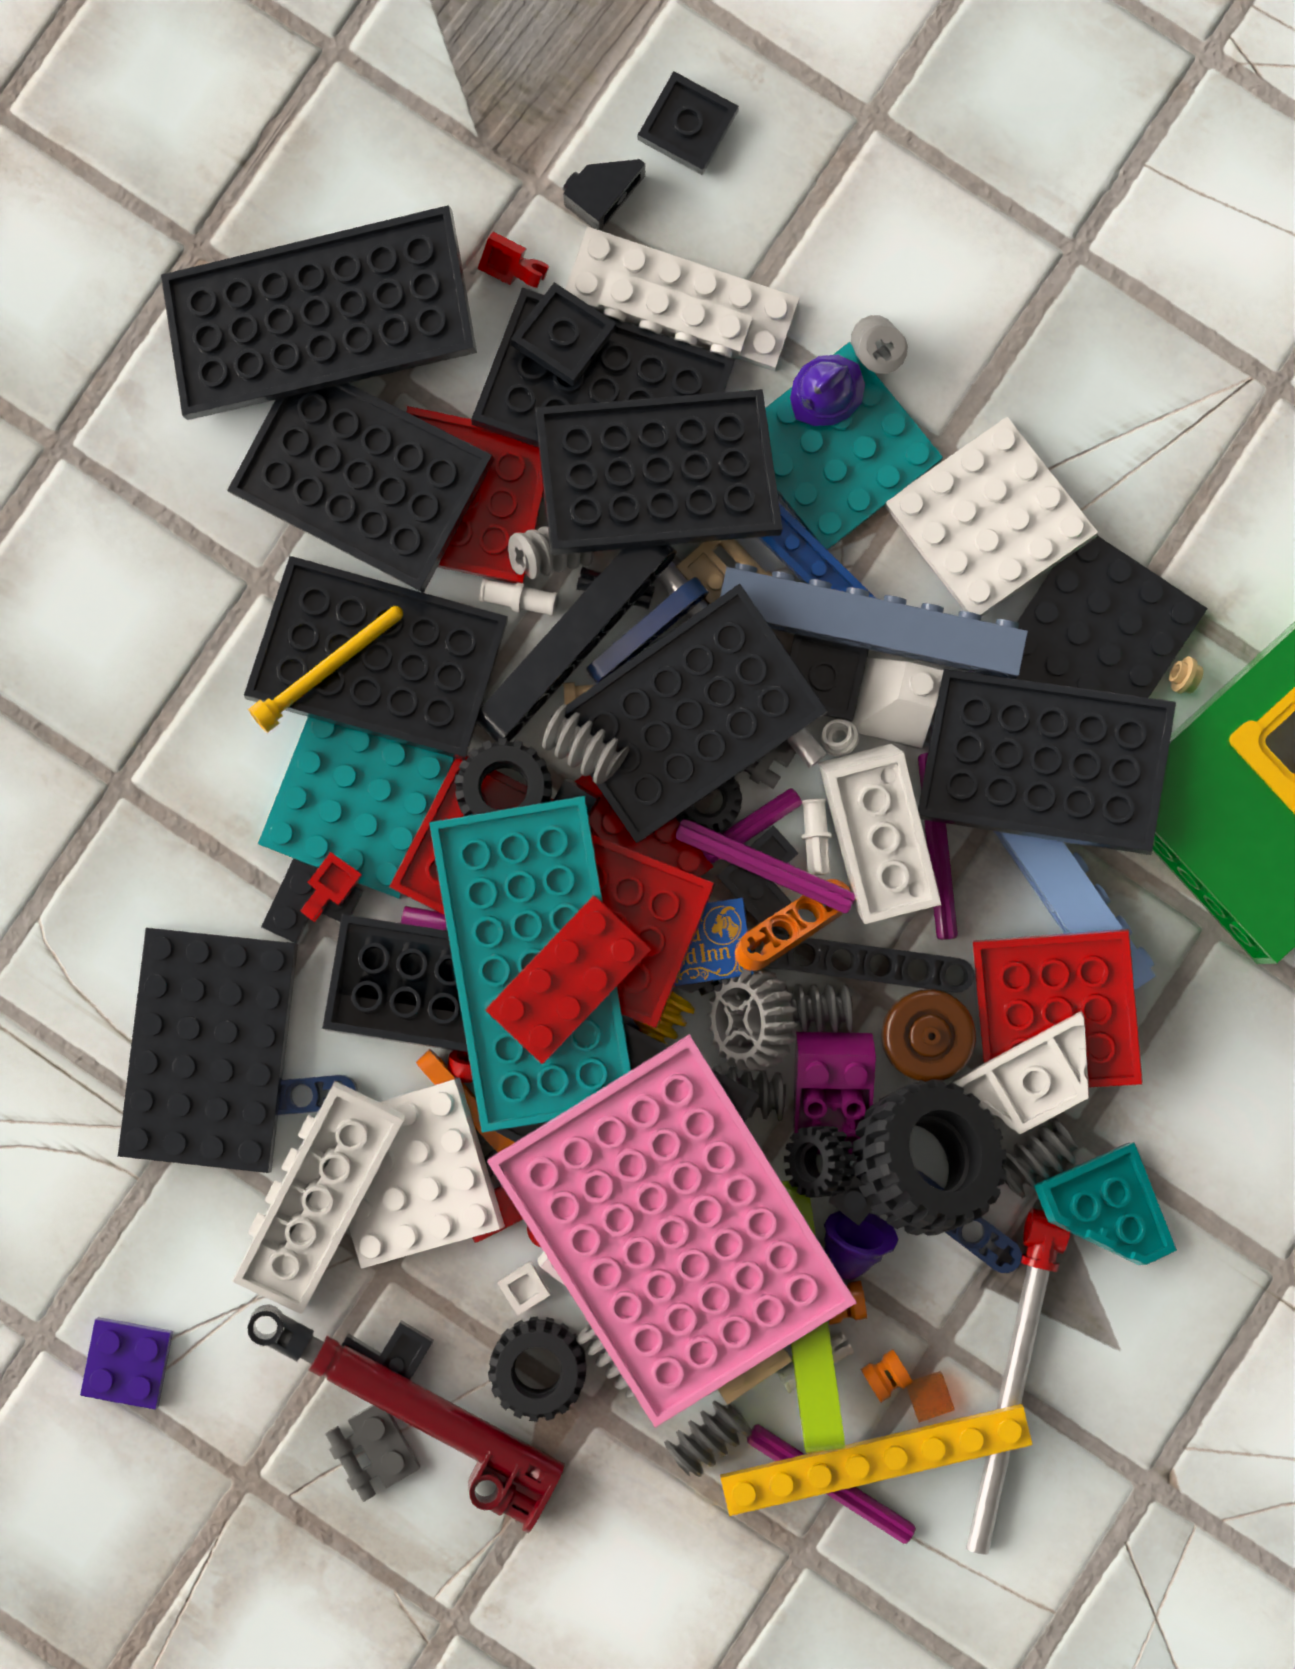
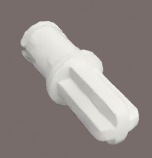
[801,799,832,876]

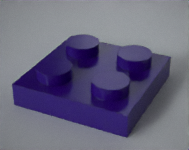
[80,1317,173,1410]

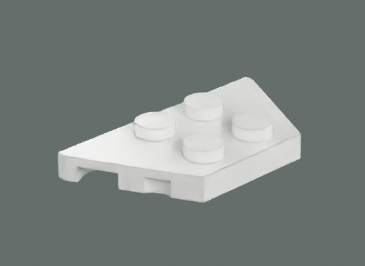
[951,1011,1089,1134]

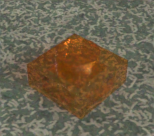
[906,1371,955,1423]

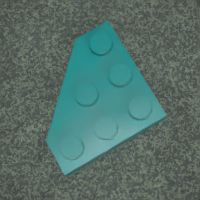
[1034,1142,1177,1265]

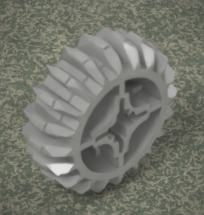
[707,969,798,1072]

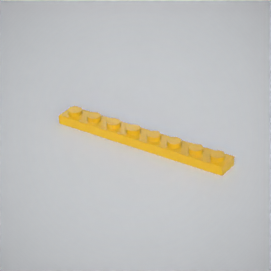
[720,1404,1033,1516]

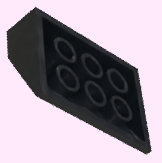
[322,914,468,1053]

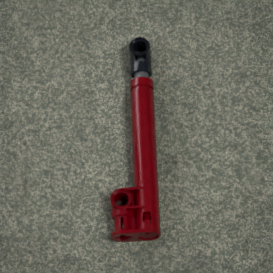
[247,1305,565,1533]

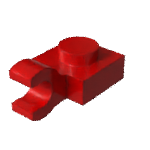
[477,232,549,288]
[301,852,363,922]

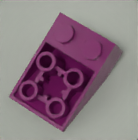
[793,1032,876,1155]

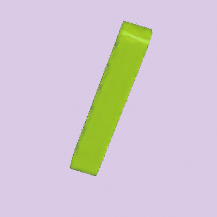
[781,1180,845,1453]

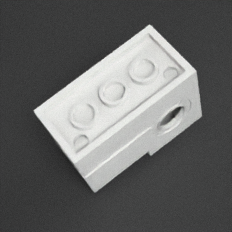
[818,743,941,924]

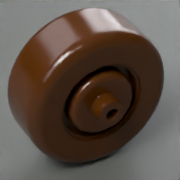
[881,989,976,1082]

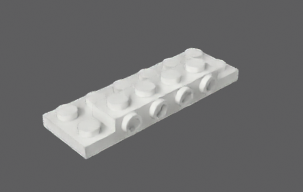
[565,226,799,371]
[232,1081,405,1314]

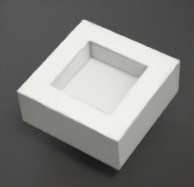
[497,1261,551,1316]

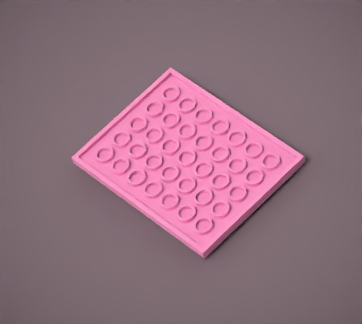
[488,1034,856,1427]

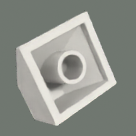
[851,658,944,749]

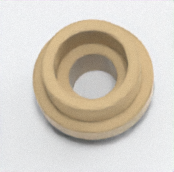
[1169,657,1204,694]

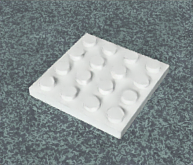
[885,417,1098,617]
[348,1078,505,1269]

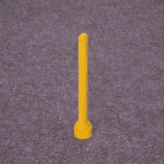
[248,606,403,733]

